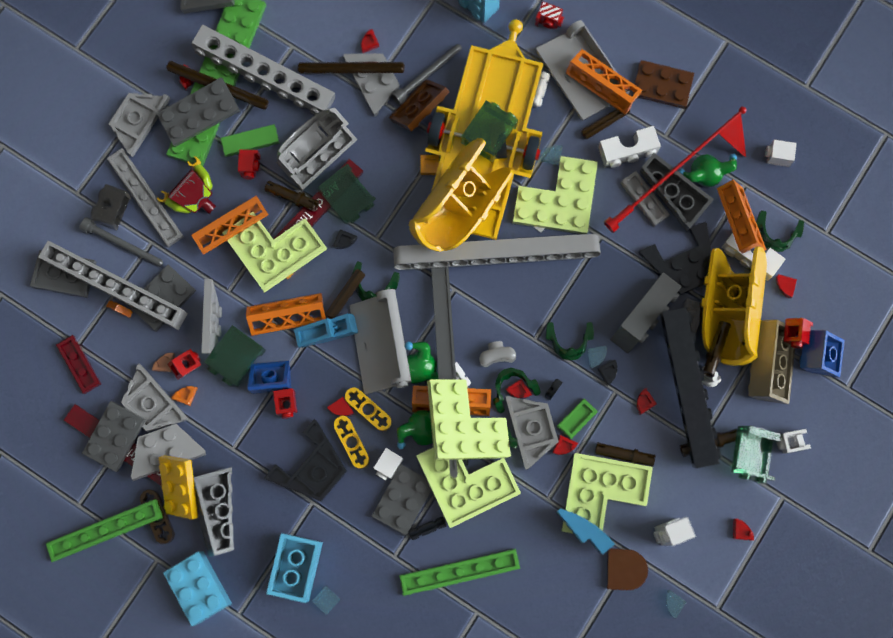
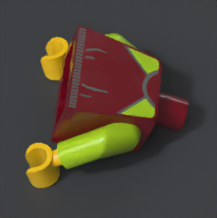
[157,156,216,214]

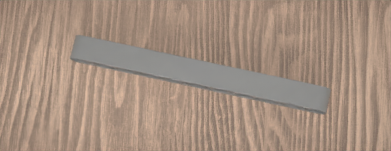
[393,234,601,270]

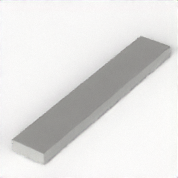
[107,148,184,247]

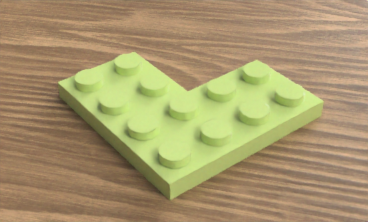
[513,156,598,234]
[222,212,327,293]
[427,380,511,460]
[416,447,521,528]
[562,453,653,534]

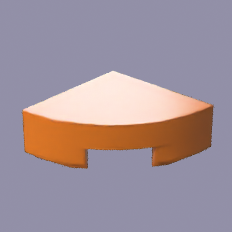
[106,301,133,318]
[171,386,198,406]

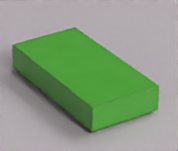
[557,399,598,439]

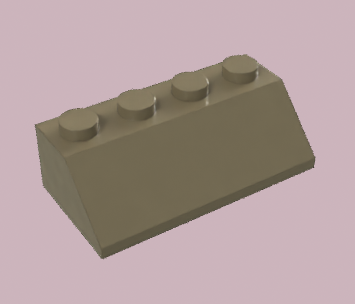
[748,320,795,404]

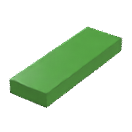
[221,124,280,157]

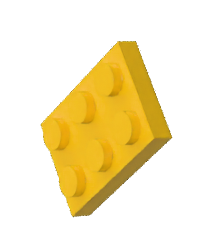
[158,455,198,520]

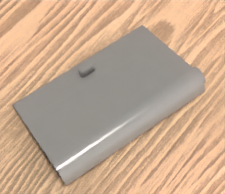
[535,20,630,121]
[349,289,411,394]

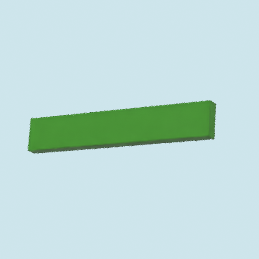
[45,499,163,562]
[399,549,520,596]

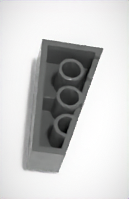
[640,153,714,232]
[610,272,682,353]
[193,467,234,557]

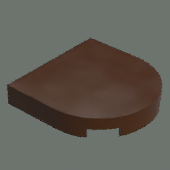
[607,549,648,590]

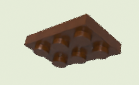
[632,60,694,109]
[389,79,449,131]

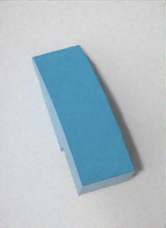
[294,313,358,348]
[556,509,615,554]

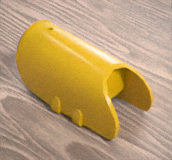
[409,138,513,252]
[701,246,767,366]

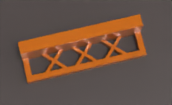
[566,49,642,115]
[717,179,766,253]
[191,196,268,255]
[246,293,326,336]
[412,386,491,416]

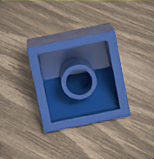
[799,330,845,377]

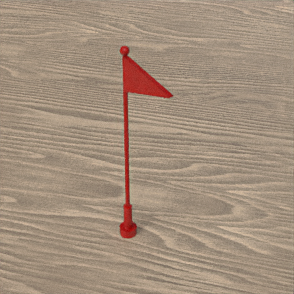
[603,107,747,233]

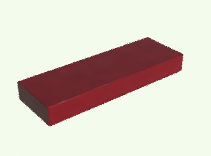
[56,335,101,394]

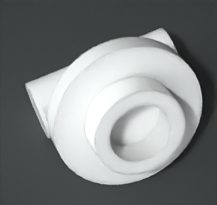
[702,367,721,387]

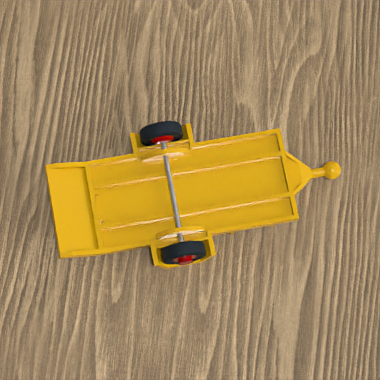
[425,19,543,240]

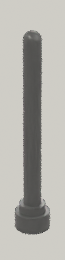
[391,44,462,105]
[79,217,163,266]

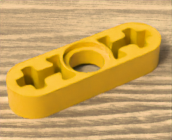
[345,387,392,431]
[334,416,370,469]

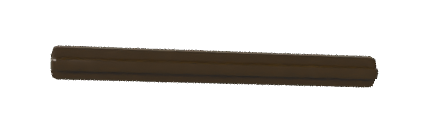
[166,61,269,110]
[298,62,405,73]

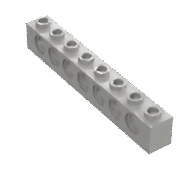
[192,24,335,115]
[38,241,188,330]

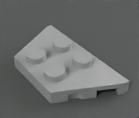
[343,54,400,117]
[109,93,170,157]
[202,279,222,354]
[121,363,189,432]
[506,396,559,470]
[131,424,206,481]

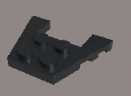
[639,221,711,295]
[264,419,347,502]

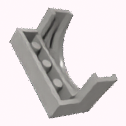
[276,107,358,190]

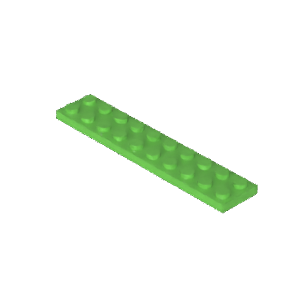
[166,0,266,166]

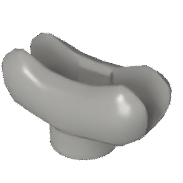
[479,341,516,367]

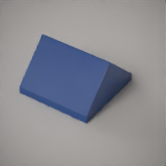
[248,361,291,394]

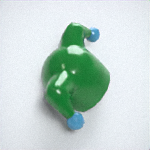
[678,154,737,187]
[405,341,438,384]
[397,410,433,449]

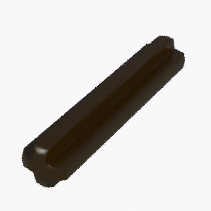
[581,109,631,139]
[326,269,365,319]

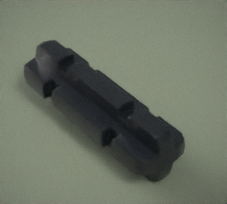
[408,517,447,540]

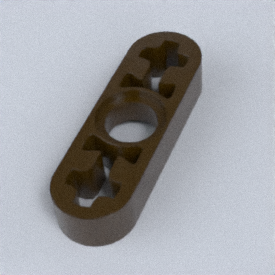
[140,489,175,544]

